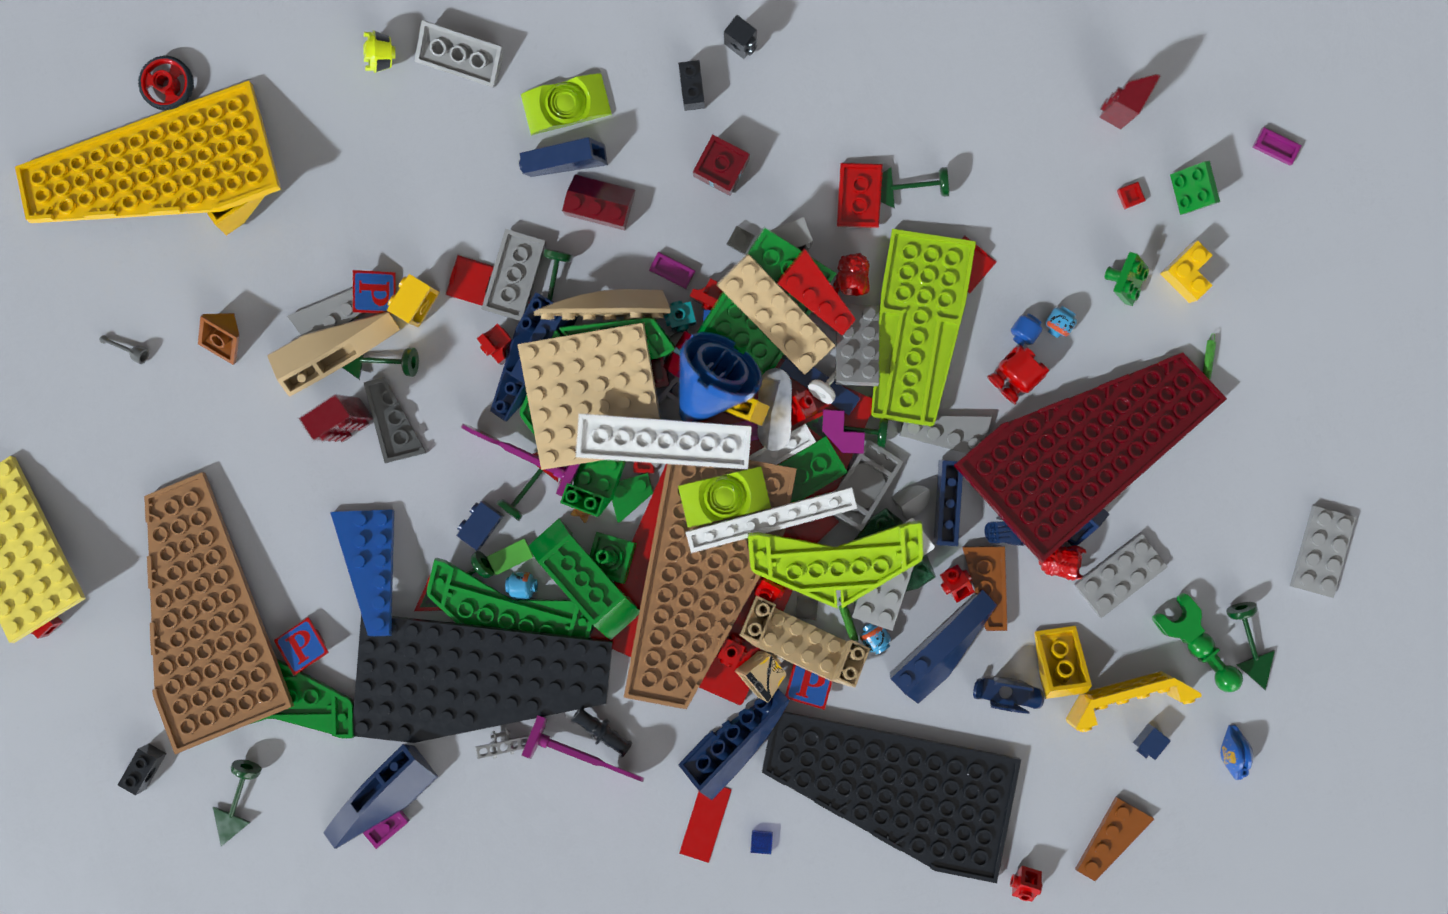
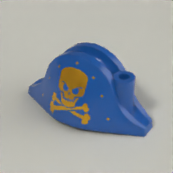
[1220,725,1253,780]

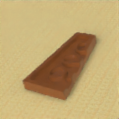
[962,546,1007,631]
[1075,797,1154,881]

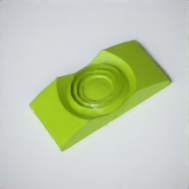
[521,73,612,136]
[678,467,771,528]

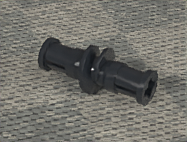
[571,706,632,758]

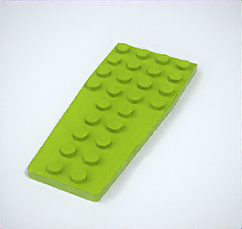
[871,229,976,427]

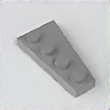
[287,289,363,336]

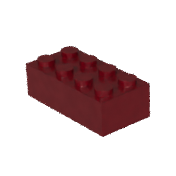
[299,394,373,442]

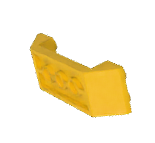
[1066,671,1202,732]

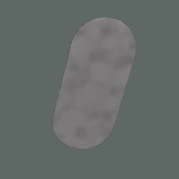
[758,368,792,451]

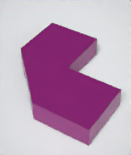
[822,409,865,454]

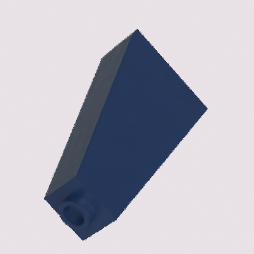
[519,137,608,177]

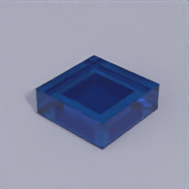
[750,830,773,855]

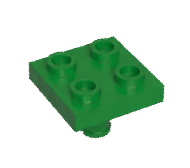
[1170,161,1220,215]
[1104,252,1149,306]
[590,532,637,584]

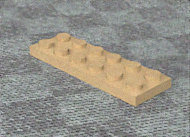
[717,254,836,375]

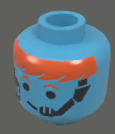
[1045,306,1077,338]
[505,572,538,599]
[860,623,891,654]

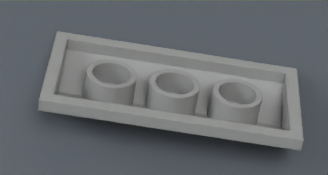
[414,20,503,88]

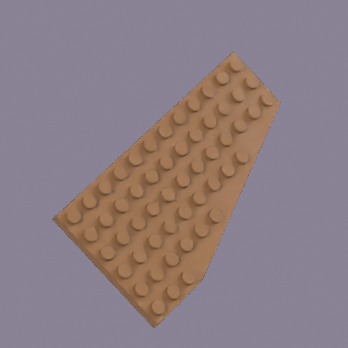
[623,460,796,710]
[144,472,294,754]

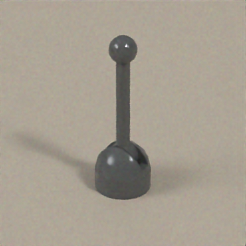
[99,335,149,364]

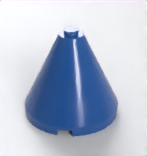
[679,332,762,422]

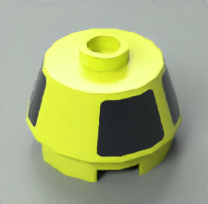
[363,30,396,73]

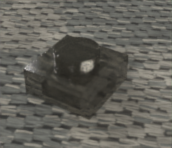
[726,226,755,255]
[795,596,818,620]

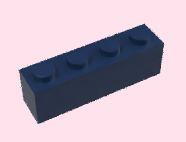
[933,460,963,546]

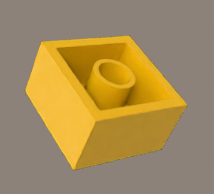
[387,274,440,327]

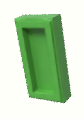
[487,538,534,575]

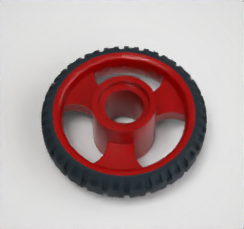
[138,55,194,111]

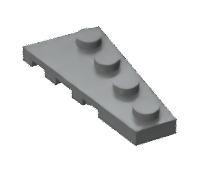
[899,416,992,454]

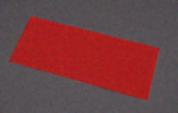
[679,787,731,863]

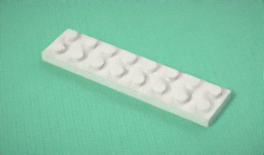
[576,413,751,469]

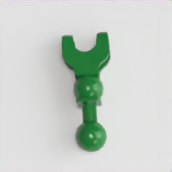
[1152,593,1243,692]

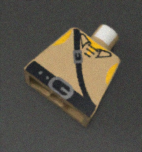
[735,651,786,702]

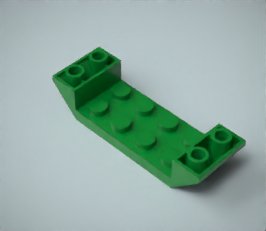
[560,460,626,517]
[528,518,640,640]

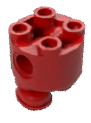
[987,345,1049,405]

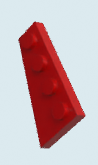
[777,249,856,336]

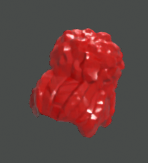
[833,253,870,296]
[1039,545,1086,581]

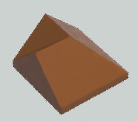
[198,313,240,365]

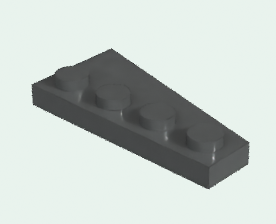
[363,377,426,464]

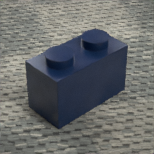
[456,501,505,551]

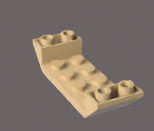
[740,596,870,688]

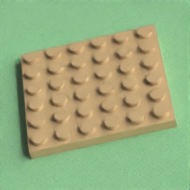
[518,323,661,470]

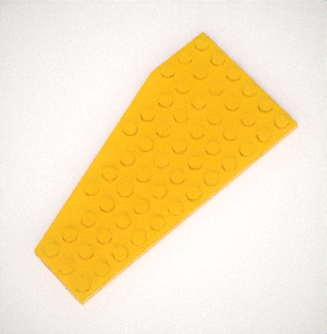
[15,80,281,223]

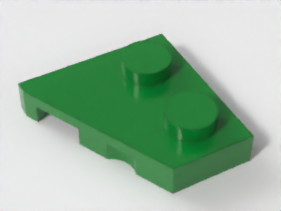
[612,473,653,523]

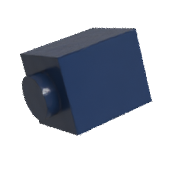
[1133,723,1171,760]

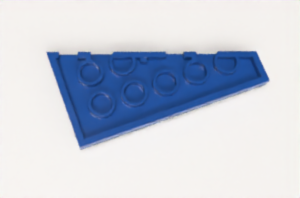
[330,509,394,636]

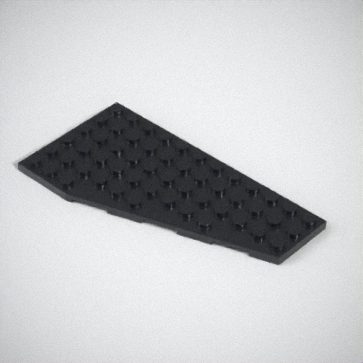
[353,615,613,743]
[762,712,1021,883]

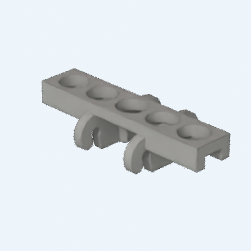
[475,728,529,759]

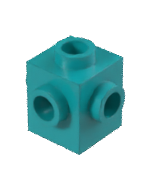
[664,301,696,333]

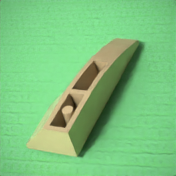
[534,289,670,320]
[267,311,400,397]

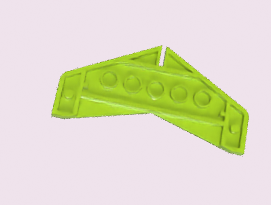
[748,521,923,608]

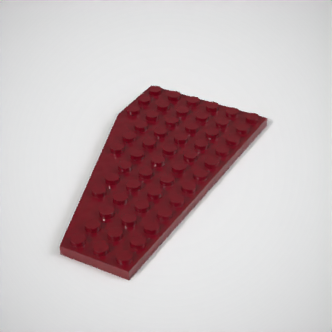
[954,352,1227,563]

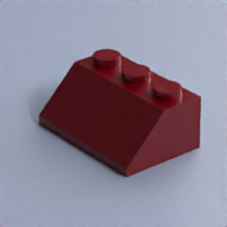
[1099,74,1161,129]
[562,174,636,231]

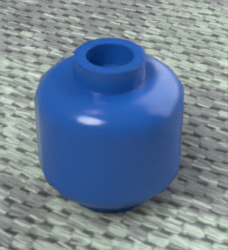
[1011,314,1043,346]

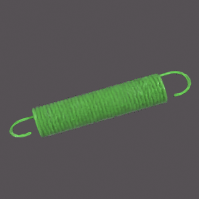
[1203,333,1216,379]
[838,597,859,641]

